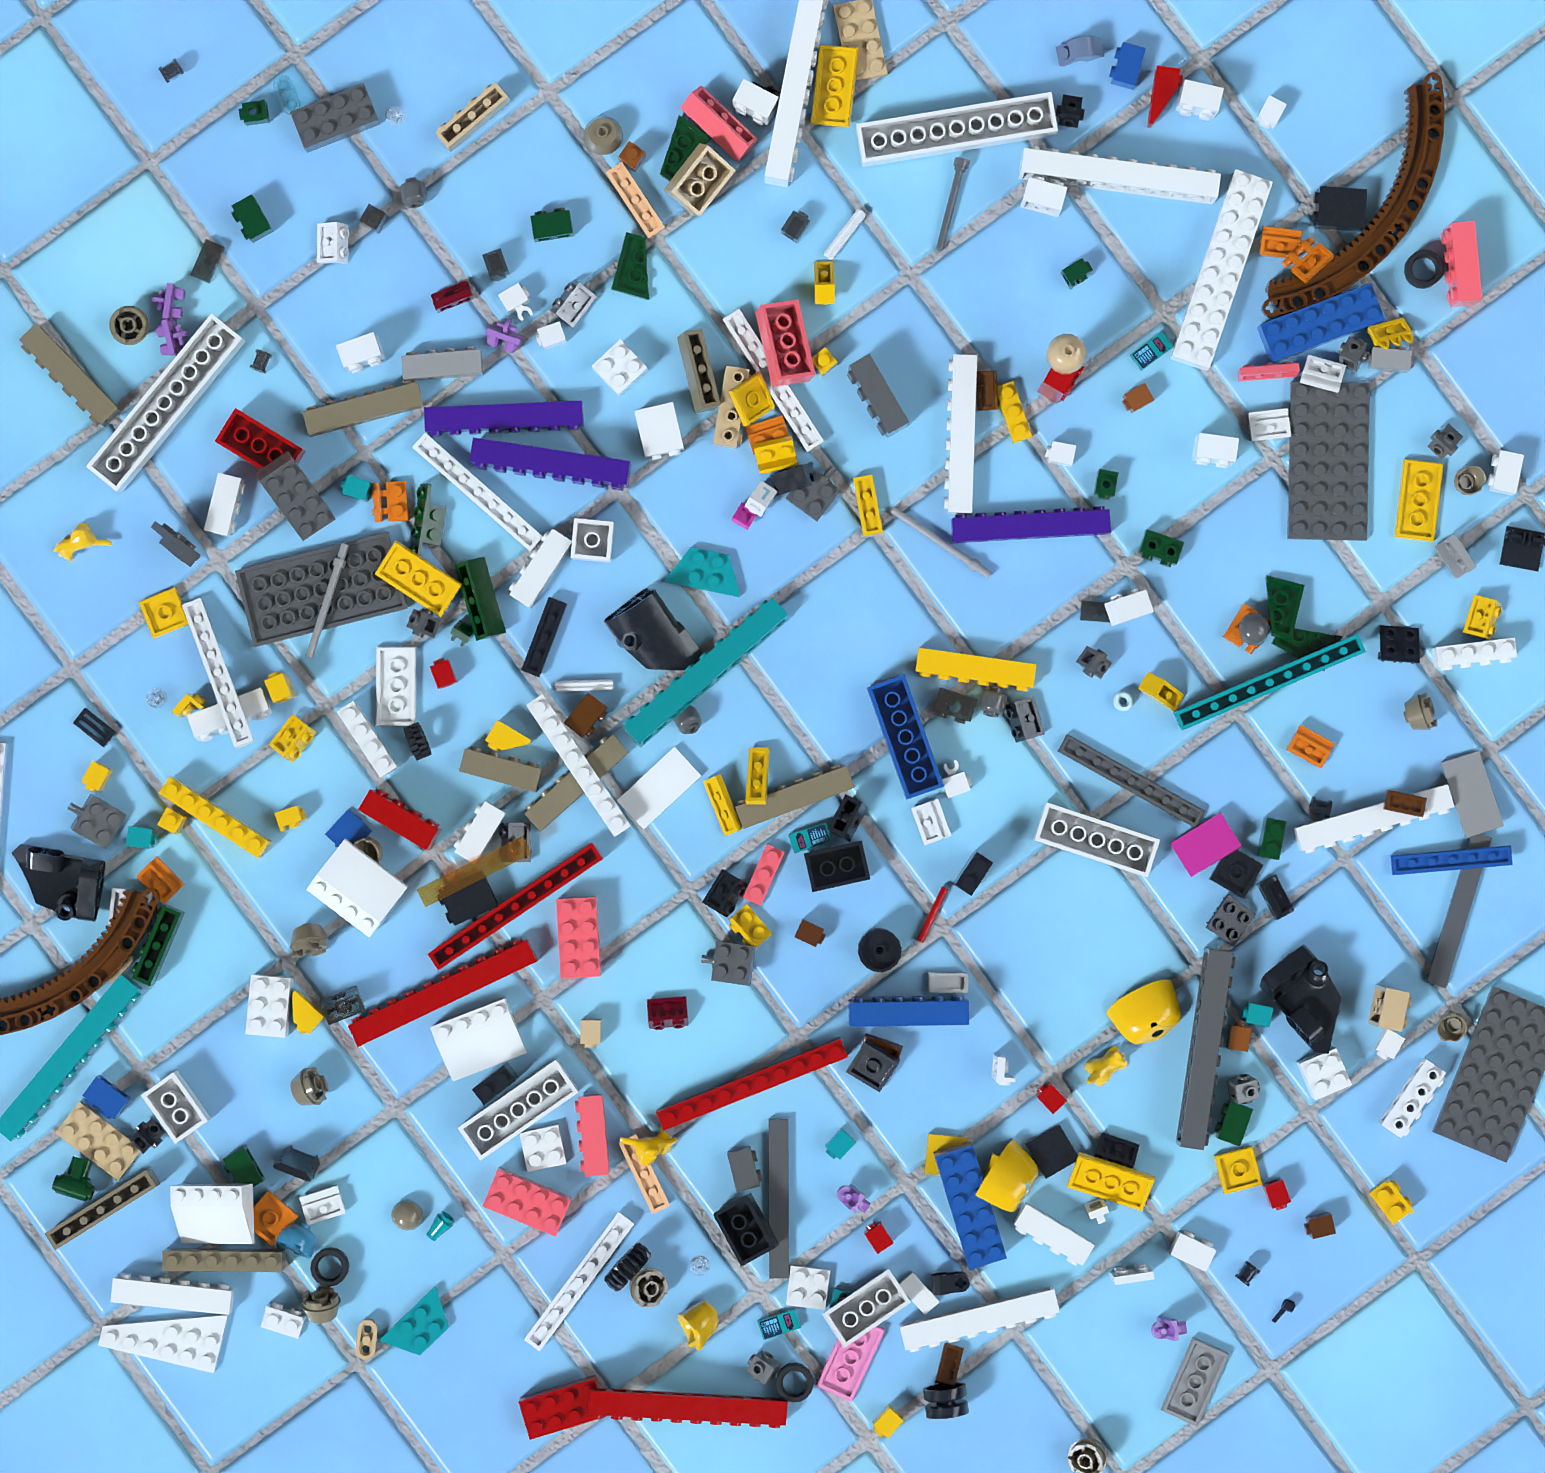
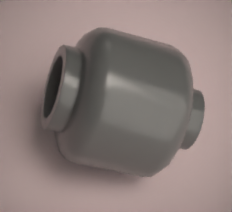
[400,177,427,208]
[980,687,1007,718]
[673,705,702,734]

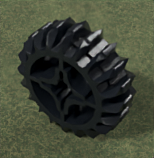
[604,1243,651,1292]

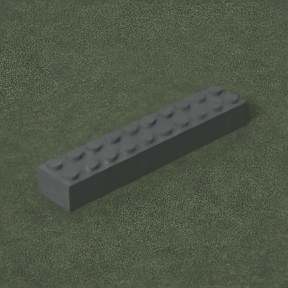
[1176,948,1235,1150]

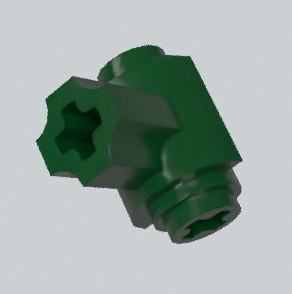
[52,1156,95,1202]

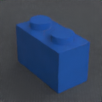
[1109,42,1146,90]
[82,1075,132,1119]

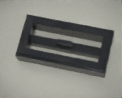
[73,708,117,748]

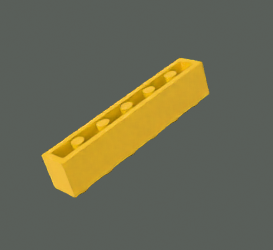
[915,648,1037,692]
[159,777,272,858]

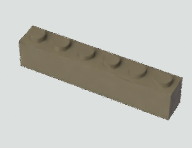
[19,324,121,427]
[302,380,425,437]
[524,734,629,831]
[735,764,855,829]
[44,1168,160,1250]
[162,1248,285,1272]

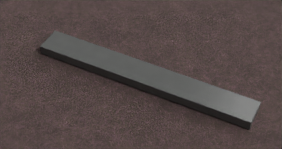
[1057,734,1205,828]
[1426,834,1492,988]
[769,1119,789,1279]

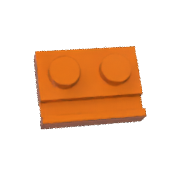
[1259,226,1302,259]
[745,415,789,455]
[1286,725,1335,769]
[136,856,185,904]

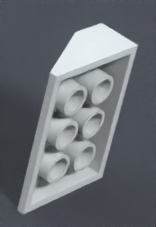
[306,839,408,937]
[430,998,527,1081]
[170,1183,254,1244]

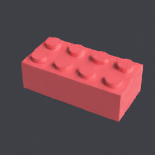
[1441,221,1482,308]
[755,299,816,387]
[556,896,601,979]
[482,1167,572,1237]

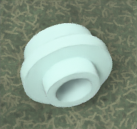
[1113,691,1133,711]

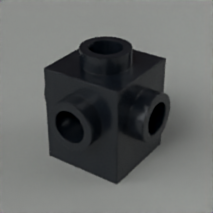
[1055,94,1085,128]
[130,1118,165,1154]

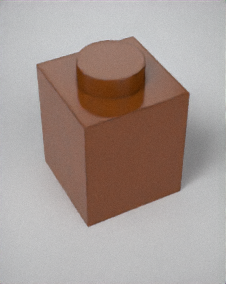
[618,141,646,172]
[1122,383,1154,414]
[1226,1022,1251,1052]

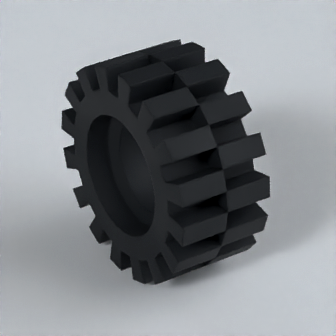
[403,722,432,761]

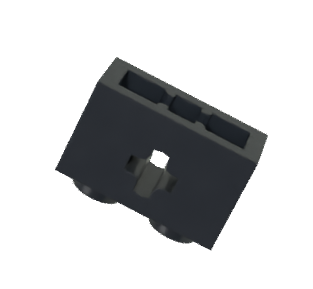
[827,794,868,842]

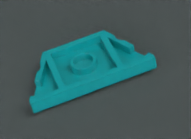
[665,547,740,597]
[380,1286,449,1356]

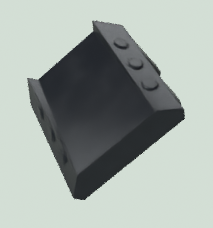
[273,1145,320,1182]

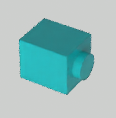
[340,475,372,502]
[126,826,158,849]
[1241,1002,1273,1027]
[825,1128,856,1160]

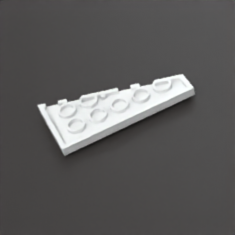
[98,1314,228,1373]

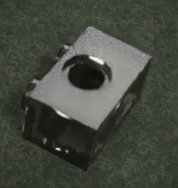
[932,687,978,725]
[320,985,366,1025]

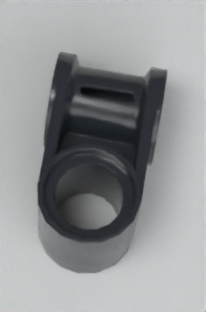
[931,1271,970,1295]

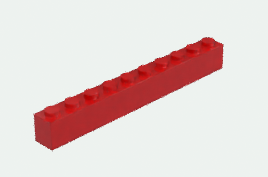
[427,842,604,970]
[348,938,538,1047]
[656,1038,848,1131]
[587,1387,788,1428]

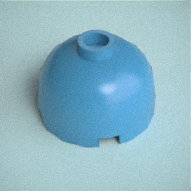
[276,1222,316,1258]

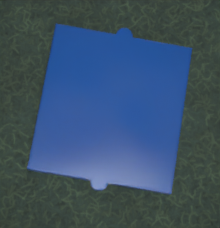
[325,809,372,847]

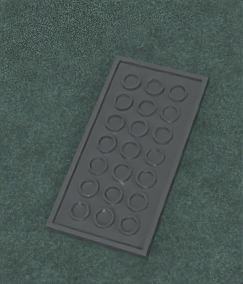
[1287,381,1370,541]
[235,532,408,647]
[1432,986,1545,1163]

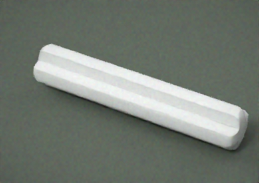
[824,209,866,260]
[555,679,614,692]

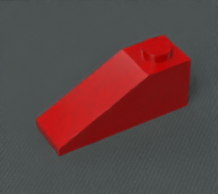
[1147,65,1183,128]

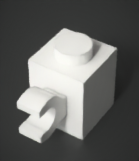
[498,283,533,322]
[942,760,972,798]

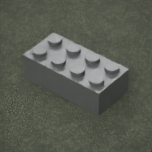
[290,83,380,153]
[847,353,909,438]
[256,451,336,541]

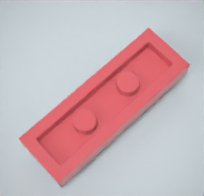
[1238,361,1300,382]
[743,844,785,906]

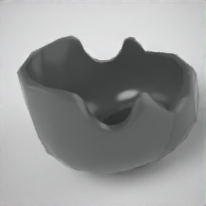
[1239,613,1269,646]

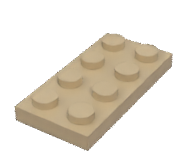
[833,0,888,82]
[56,1101,141,1181]

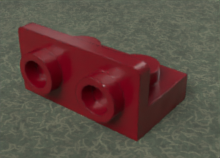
[431,281,474,313]
[647,996,689,1030]

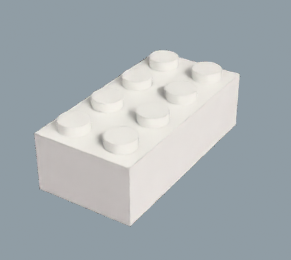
[822,1269,911,1348]

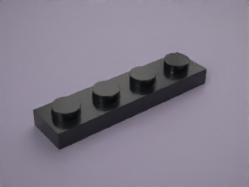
[521,597,567,678]

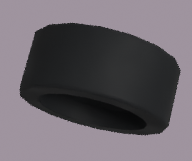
[1404,250,1444,289]
[310,1247,350,1287]
[776,1363,813,1403]

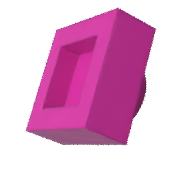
[731,502,757,530]

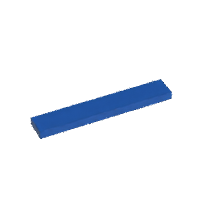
[1390,845,1513,875]

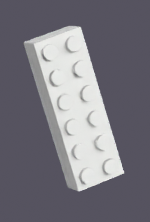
[1033,802,1160,878]
[458,1058,580,1161]

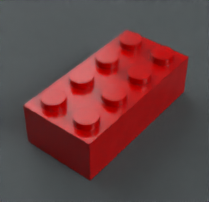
[1037,366,1085,404]
[215,408,306,470]
[358,788,442,850]
[518,1375,606,1440]

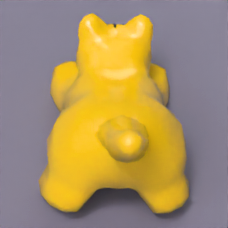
[53,523,112,562]
[1085,1046,1128,1086]
[620,1128,678,1166]

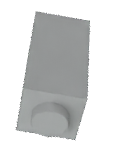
[1367,346,1414,373]

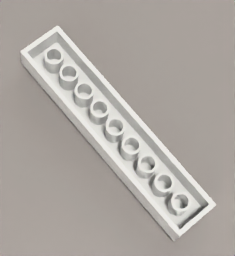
[765,0,828,188]
[856,92,1058,167]
[1018,146,1221,204]
[1170,169,1273,371]
[86,313,246,494]

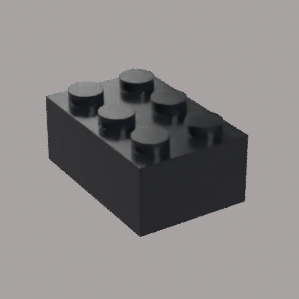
[804,840,870,892]
[713,1192,780,1267]

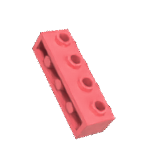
[680,85,758,162]
[575,1094,610,1177]

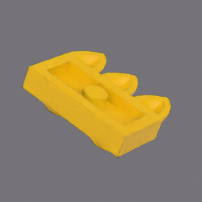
[1367,318,1413,349]

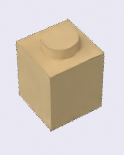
[580,1019,601,1048]

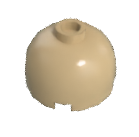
[1046,334,1087,374]

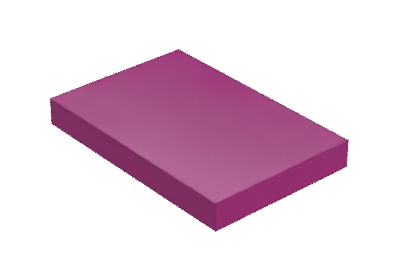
[1170,813,1242,878]

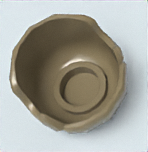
[1454,465,1486,496]
[353,837,382,863]
[1437,1012,1468,1042]
[391,1200,424,1231]

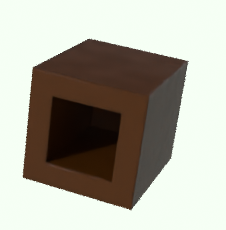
[794,919,826,947]
[1304,1212,1336,1239]

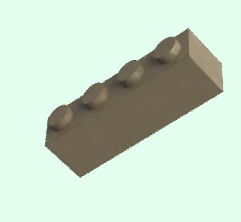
[677,329,721,414]
[459,746,543,792]

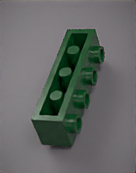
[455,557,506,641]
[132,905,185,986]

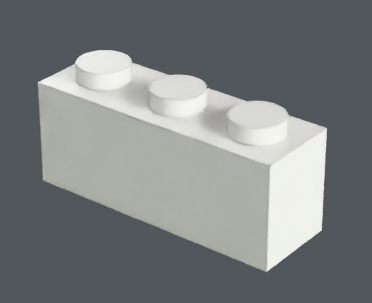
[204,473,246,537]
[454,801,507,864]

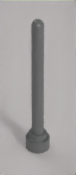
[936,157,970,251]

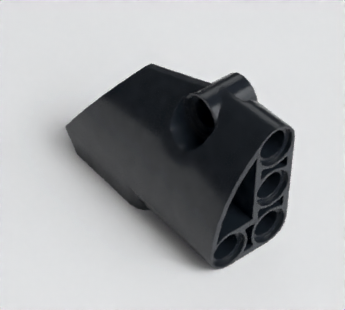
[604,588,703,671]
[12,844,106,922]
[1260,945,1341,1054]

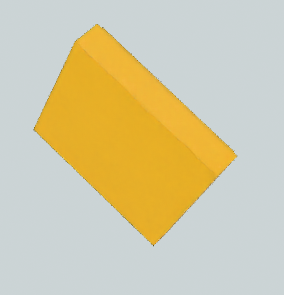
[728,372,775,426]
[138,587,189,639]
[924,1133,968,1175]
[1213,1145,1263,1195]

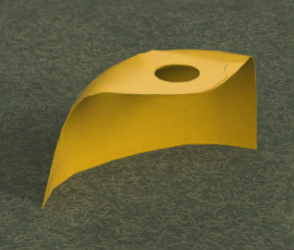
[1106,980,1181,1044]
[976,1139,1039,1212]

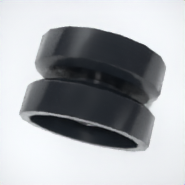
[858,928,902,972]
[923,1382,969,1419]

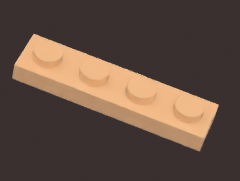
[605,162,665,239]
[618,1134,670,1214]

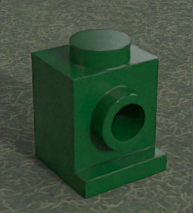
[239,99,270,126]
[1060,258,1093,290]
[1094,469,1119,500]

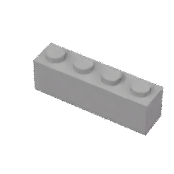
[401,346,484,381]

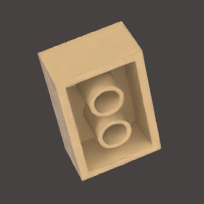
[664,143,736,217]
[1368,985,1412,1032]

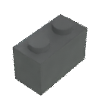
[727,1146,763,1192]

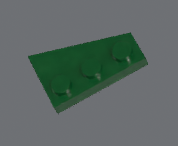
[660,115,711,182]
[611,232,649,300]
[1265,575,1305,641]
[1271,628,1343,671]

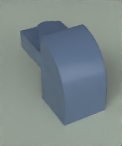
[1056,36,1104,67]

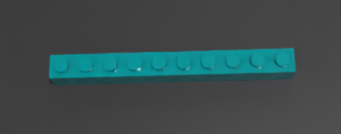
[624,597,789,748]
[1173,634,1366,731]
[0,973,143,1142]

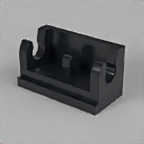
[770,462,816,496]
[1256,875,1294,920]

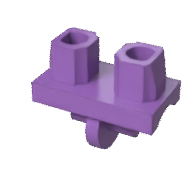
[152,283,186,320]
[485,318,524,353]
[155,319,189,356]
[837,1184,871,1213]
[1151,1317,1187,1341]

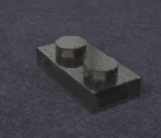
[190,239,225,284]
[1079,601,1111,623]

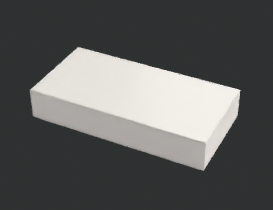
[928,972,968,993]
[899,1272,939,1315]

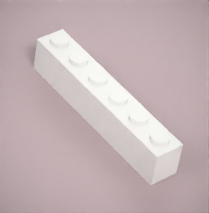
[110,1273,235,1315]

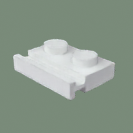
[1300,355,1346,393]
[1248,408,1291,442]
[911,799,951,846]
[299,1185,346,1225]

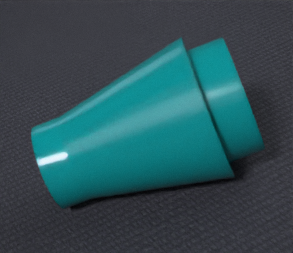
[426,1211,454,1241]

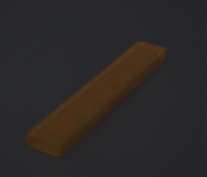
[417,836,532,907]

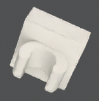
[1084,1198,1109,1224]

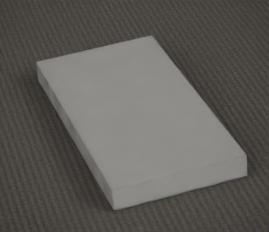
[1440,751,1504,838]
[1160,1337,1229,1426]

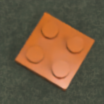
[253,1190,299,1246]

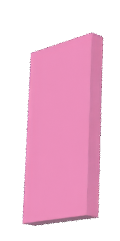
[816,1326,885,1402]

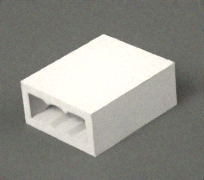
[634,402,684,461]

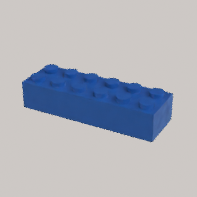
[1257,283,1385,363]
[867,674,944,800]
[848,995,969,1027]
[933,1141,1007,1270]

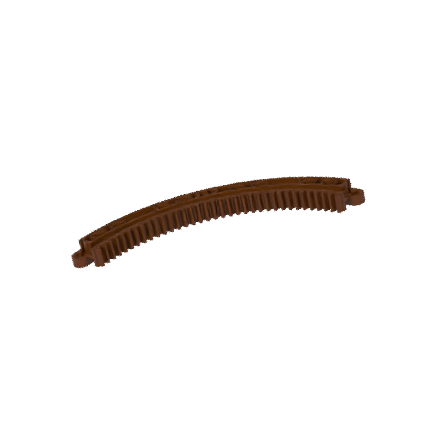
[1261,72,1445,317]
[0,888,160,1035]

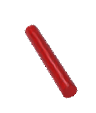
[917,886,948,943]

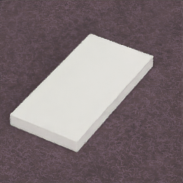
[376,647,417,726]
[617,747,701,829]

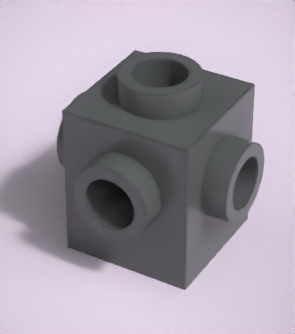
[1339,336,1369,372]
[1427,423,1463,459]
[406,608,442,638]
[1076,646,1112,679]
[1227,1074,1260,1104]
[746,1350,781,1385]

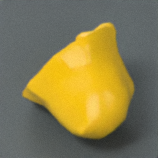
[677,1300,718,1350]

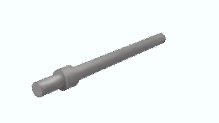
[891,507,992,579]
[306,543,349,658]

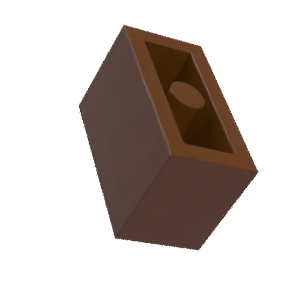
[564,692,608,738]

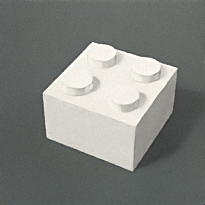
[733,79,779,126]
[1175,79,1224,121]
[1020,176,1067,217]
[336,332,386,374]
[592,339,648,398]
[1192,433,1239,468]
[570,518,615,563]
[1296,1047,1352,1100]

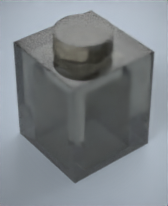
[359,204,389,234]
[781,210,810,243]
[482,248,510,281]

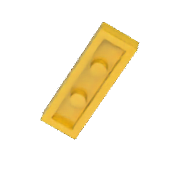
[998,381,1032,444]
[853,475,883,537]
[745,747,770,804]
[703,774,743,836]

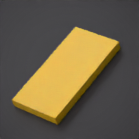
[810,45,859,128]
[1394,459,1443,542]
[375,541,462,618]
[1067,1152,1155,1211]

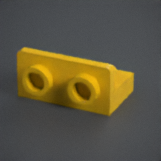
[753,435,798,474]
[1463,595,1502,641]
[171,693,208,717]
[269,714,316,763]
[729,904,773,949]
[1368,1178,1414,1225]

